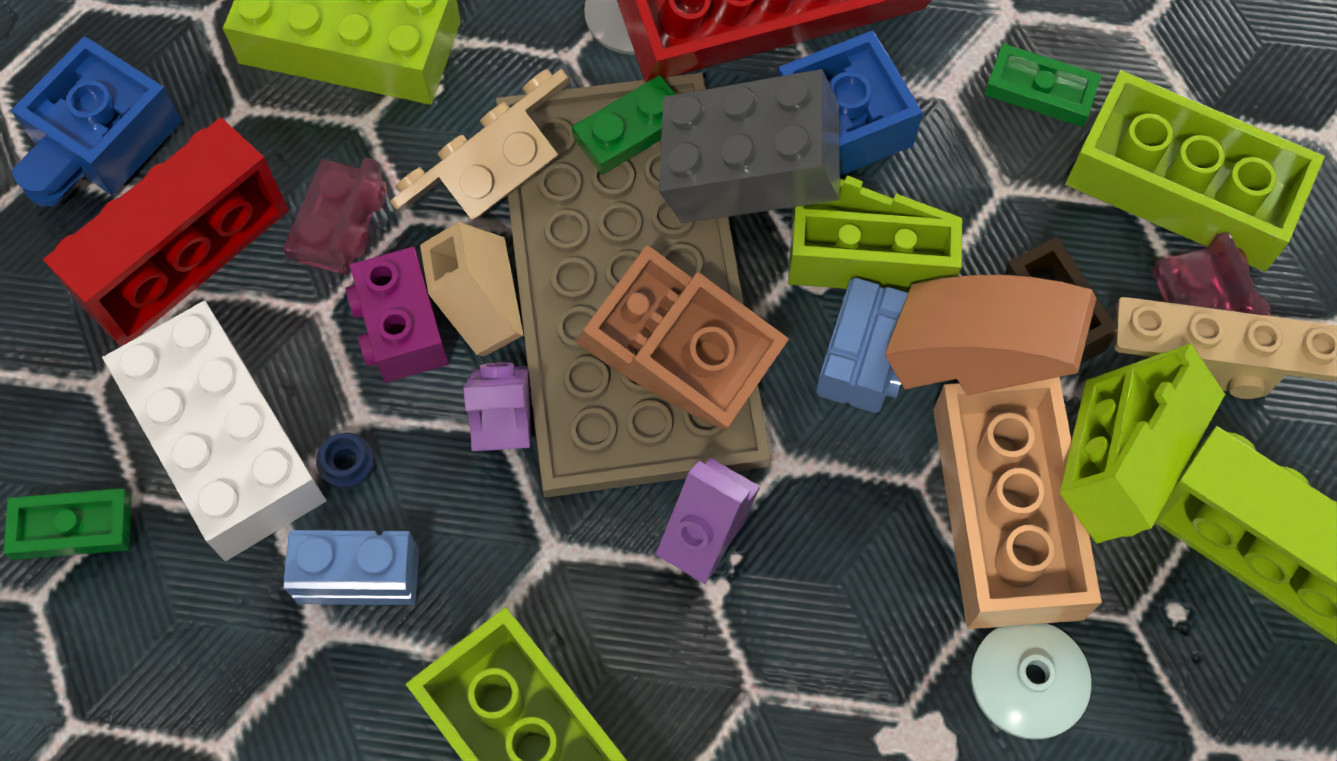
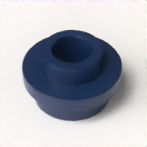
[316,433,375,489]

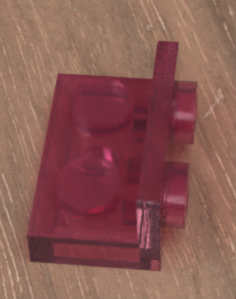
[283,158,387,275]
[1152,232,1271,316]

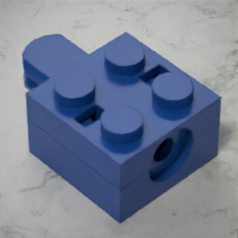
[777,30,923,176]
[11,36,182,207]

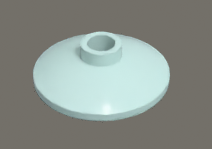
[971,623,1091,740]

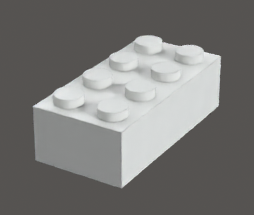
[102,300,327,561]

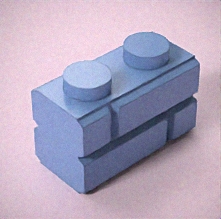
[816,278,908,413]
[284,530,419,605]

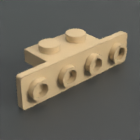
[390,69,570,221]
[1114,297,1337,399]

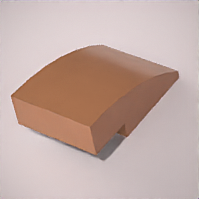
[576,245,789,430]
[885,275,1096,396]

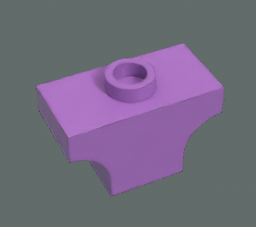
[464,362,533,451]
[656,458,760,584]

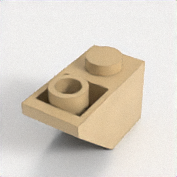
[420,222,524,357]

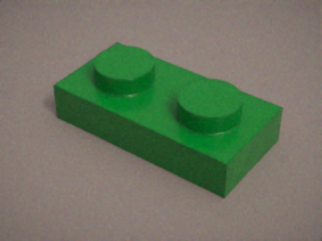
[984,43,1102,127]
[572,75,675,175]
[3,488,132,560]

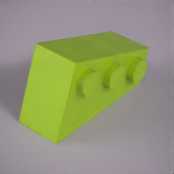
[788,176,962,293]
[1059,343,1225,544]

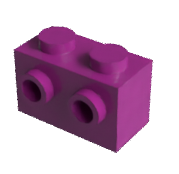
[345,247,449,383]

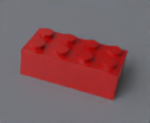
[43,117,289,347]

